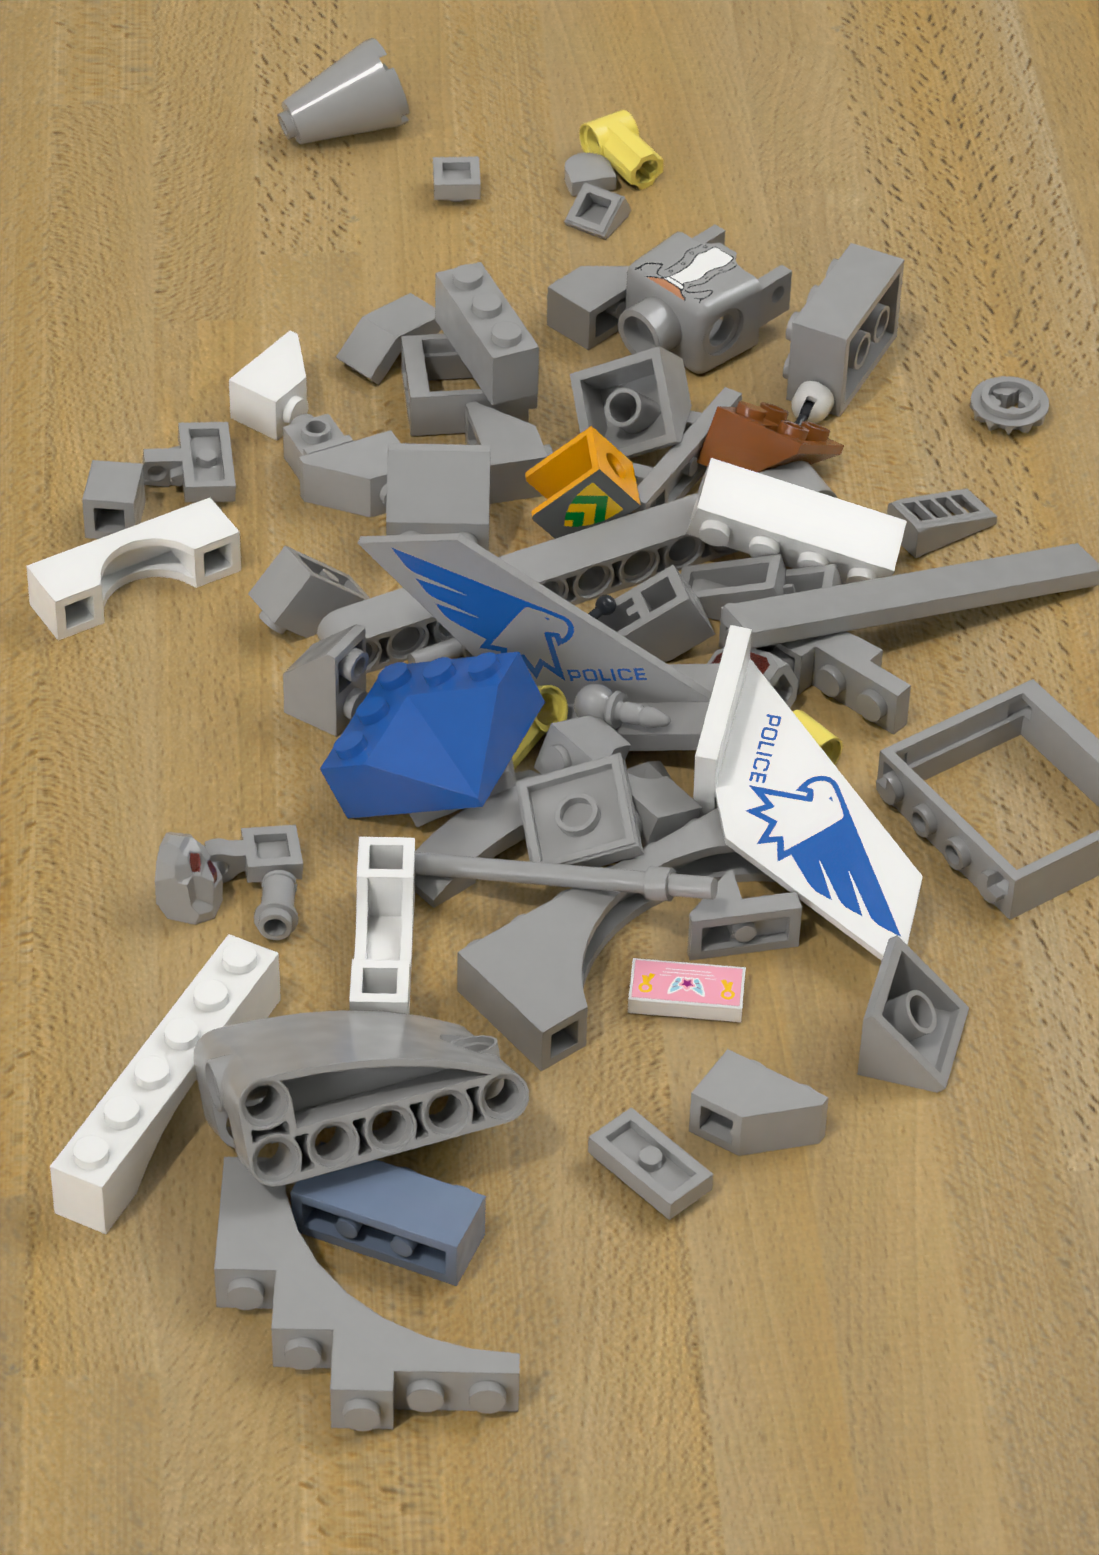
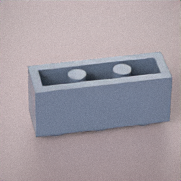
[291,1141,486,1286]

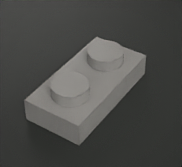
[588,1107,713,1220]

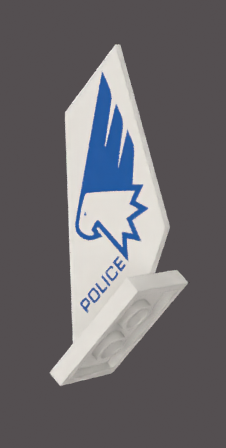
[693,625,923,961]

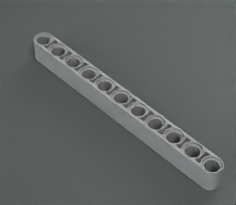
[317,460,837,674]

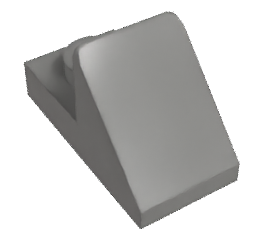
[687,870,802,961]

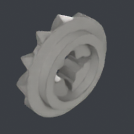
[970,376,1049,435]

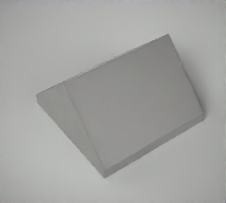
[857,935,969,1093]

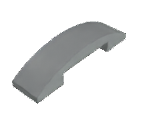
[415,773,542,908]

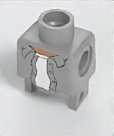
[618,224,792,374]

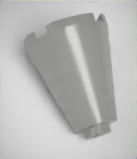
[277,38,409,144]

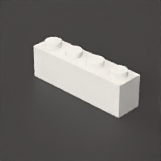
[686,458,907,584]

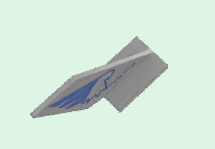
[358,533,720,751]

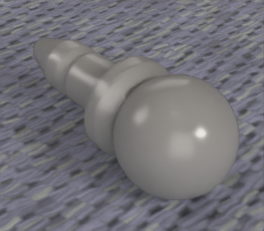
[574,683,671,729]

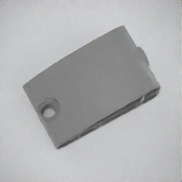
[194,1010,529,1187]

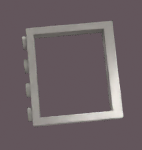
[876,679,1099,920]

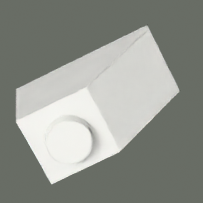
[229,331,309,441]

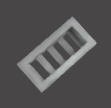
[887,489,997,558]

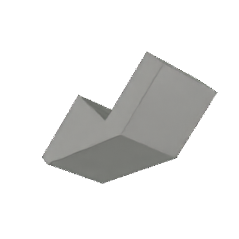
[336,293,441,385]

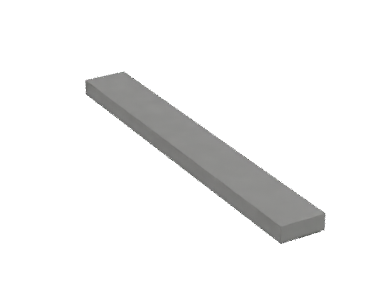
[721,543,1099,649]

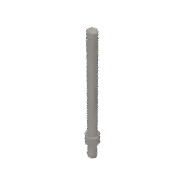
[415,852,718,902]

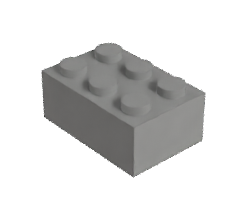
[783,243,905,417]

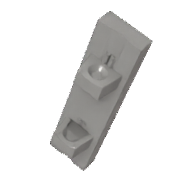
[629,387,742,515]

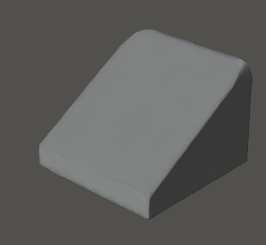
[564,182,631,240]

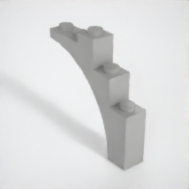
[214,1157,520,1431]

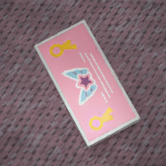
[628,958,746,1022]

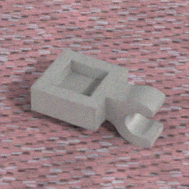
[204,825,303,883]

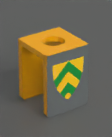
[525,426,641,539]

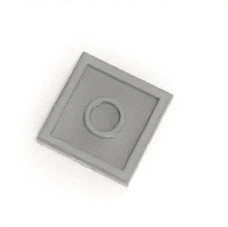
[516,752,644,867]

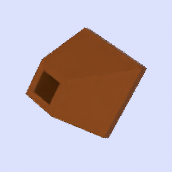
[697,401,844,473]

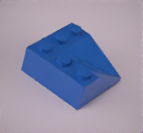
[320,652,545,819]

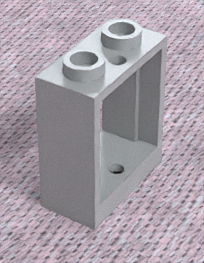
[401,334,538,436]

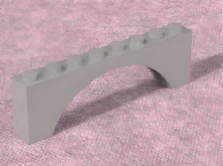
[457,808,890,1071]

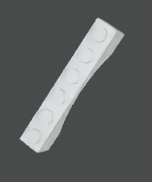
[50,934,281,1234]

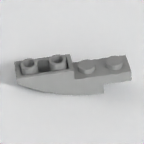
[719,603,911,735]

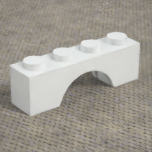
[26,498,241,641]
[349,837,415,1014]

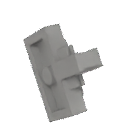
[142,422,236,502]

